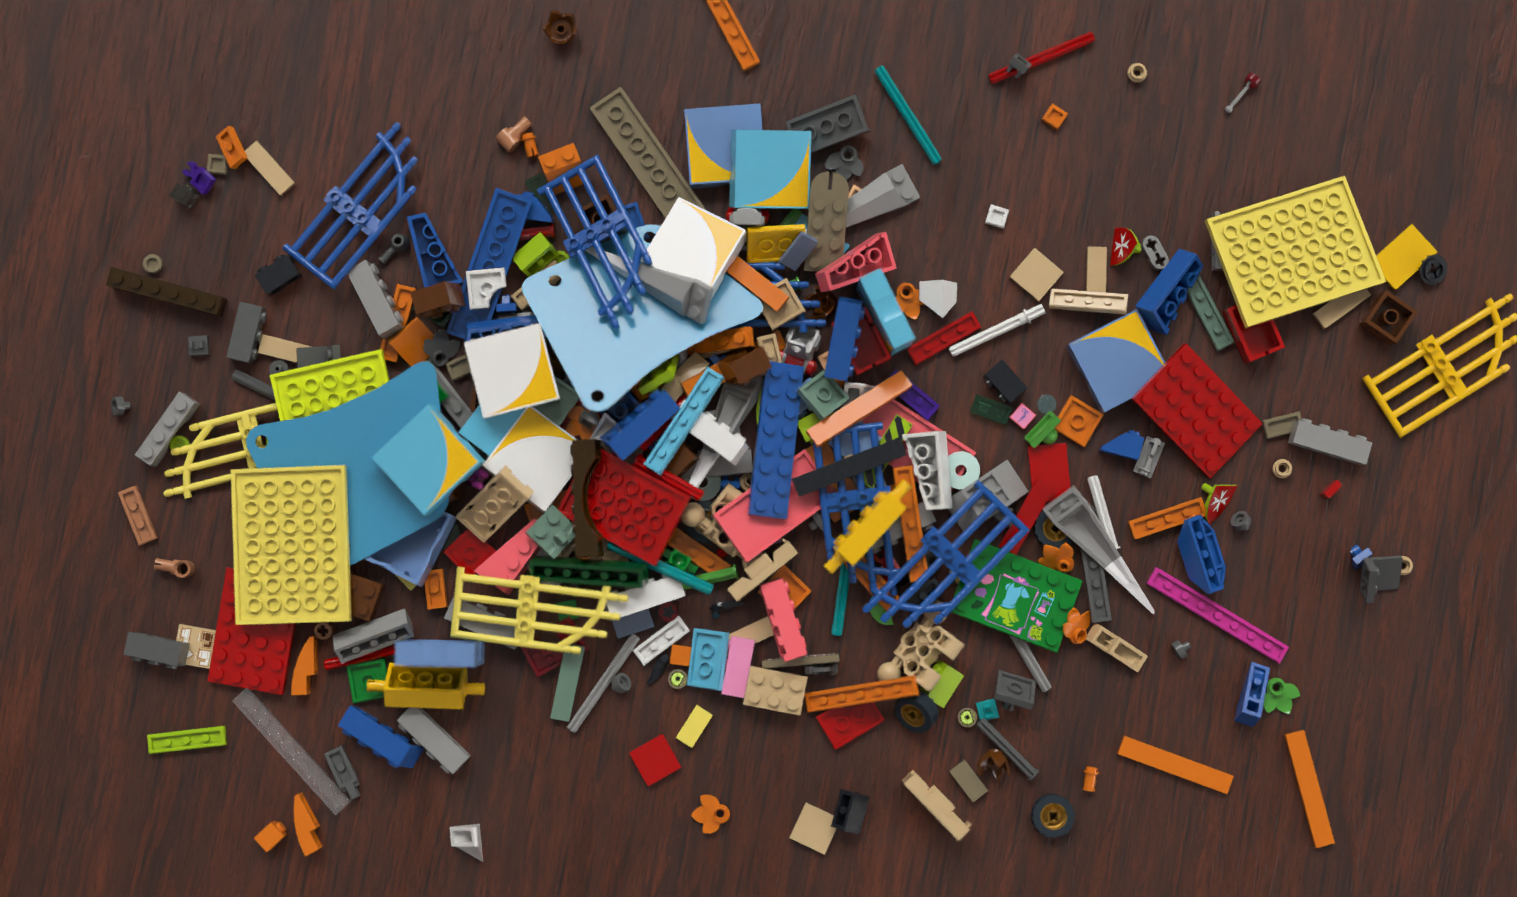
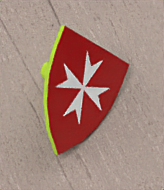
[1110,227,1141,266]
[1201,483,1237,524]

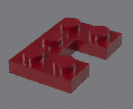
[521,615,588,677]

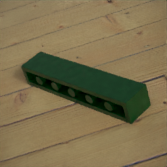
[529,556,648,588]

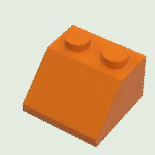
[538,143,583,195]

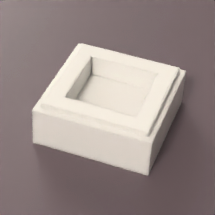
[985,205,1009,229]

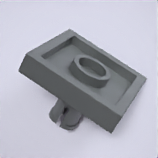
[994,670,1036,711]

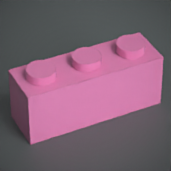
[721,635,755,698]

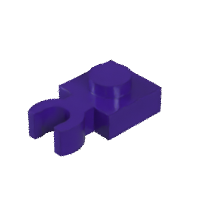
[182,162,216,194]

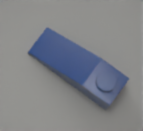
[1234,662,1270,727]

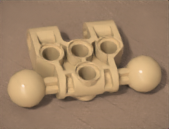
[681,483,763,569]
[877,600,965,692]

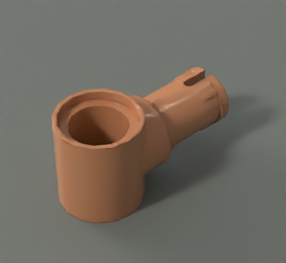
[495,116,532,153]
[154,558,195,577]

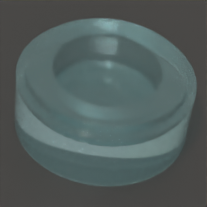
[1037,395,1056,414]

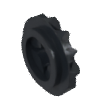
[1418,254,1447,285]

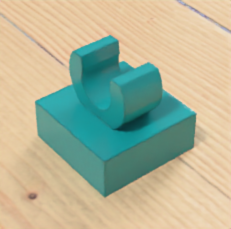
[975,698,999,720]

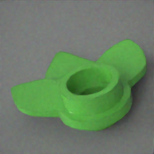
[1263,678,1300,714]

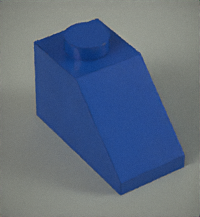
[517,191,555,224]
[1099,430,1145,461]

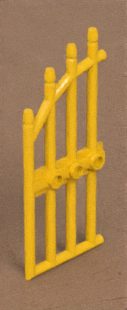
[1362,294,1517,438]

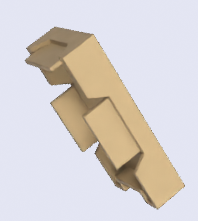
[456,465,534,543]
[727,539,798,601]
[902,770,972,841]

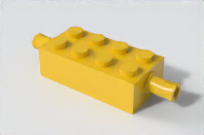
[824,480,912,574]
[367,663,485,709]

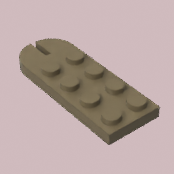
[803,171,849,272]

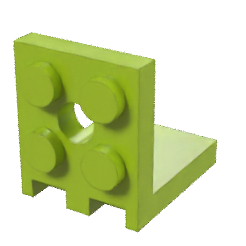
[638,354,679,395]

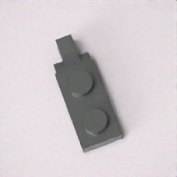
[324,745,361,800]

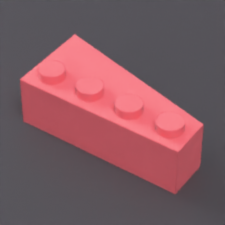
[816,232,897,292]
[474,519,541,595]
[758,578,807,661]

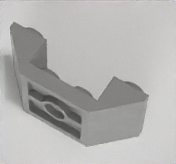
[948,460,1029,532]

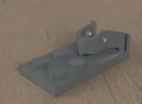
[785,94,872,153]

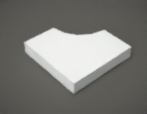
[466,268,507,310]

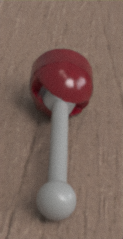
[1225,72,1262,113]

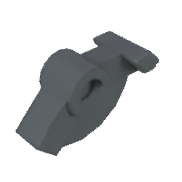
[805,662,838,675]

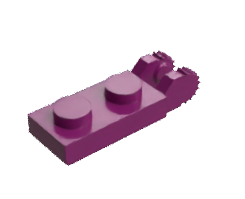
[465,469,489,490]

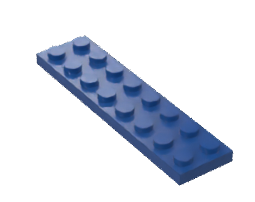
[447,188,533,339]
[748,361,804,520]

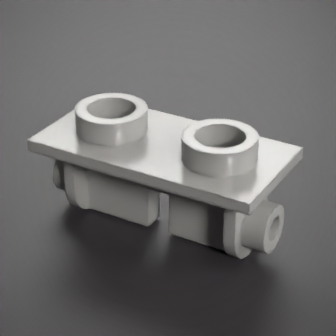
[1133,436,1165,479]

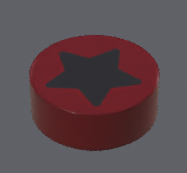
[659,602,678,622]

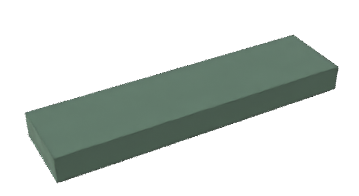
[1187,275,1235,351]
[550,644,585,722]

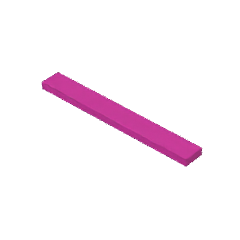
[1146,567,1289,664]

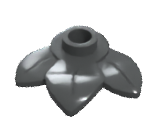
[825,145,863,181]
[423,329,460,367]

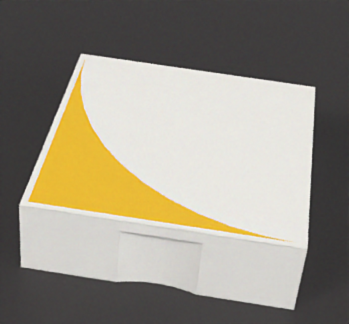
[640,197,747,299]
[464,323,560,419]
[482,406,577,513]

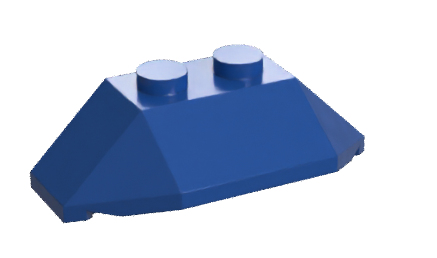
[1177,515,1226,594]

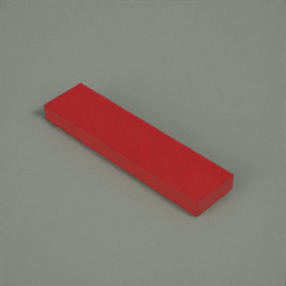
[906,311,982,366]
[999,479,1054,555]

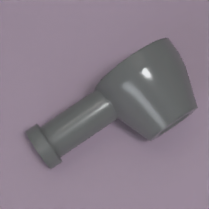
[378,233,410,264]

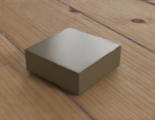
[207,154,228,175]

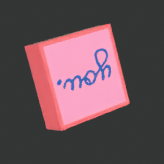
[1009,403,1036,430]

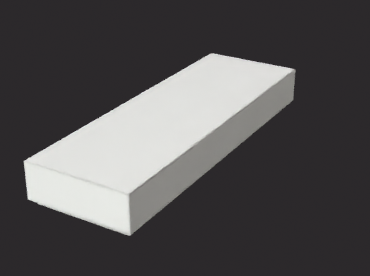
[633,616,690,666]

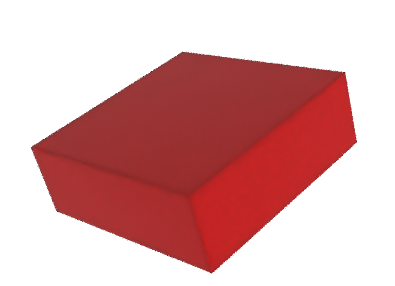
[1320,480,1342,499]

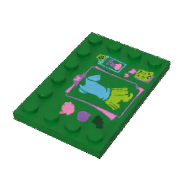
[950,539,1082,653]

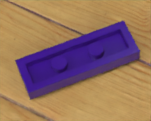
[889,369,940,421]

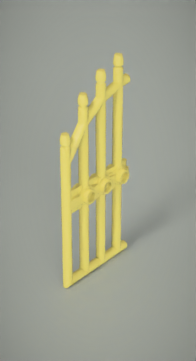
[164,403,277,499]
[450,567,629,654]

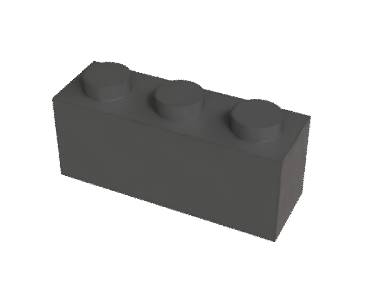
[226,302,268,364]
[124,632,190,669]

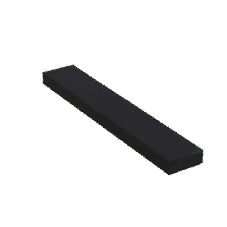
[792,437,907,497]

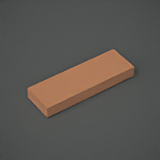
[118,485,158,546]

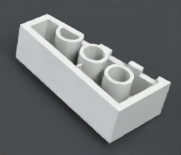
[671,400,749,466]
[902,431,953,510]
[605,575,685,621]

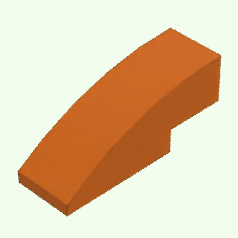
[291,636,318,695]
[294,792,323,856]

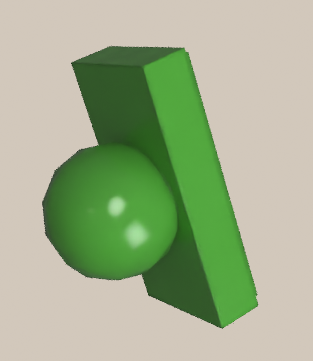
[1024,410,1061,449]

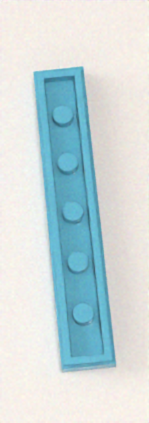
[644,367,725,475]

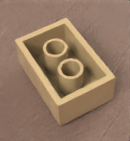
[743,665,807,715]

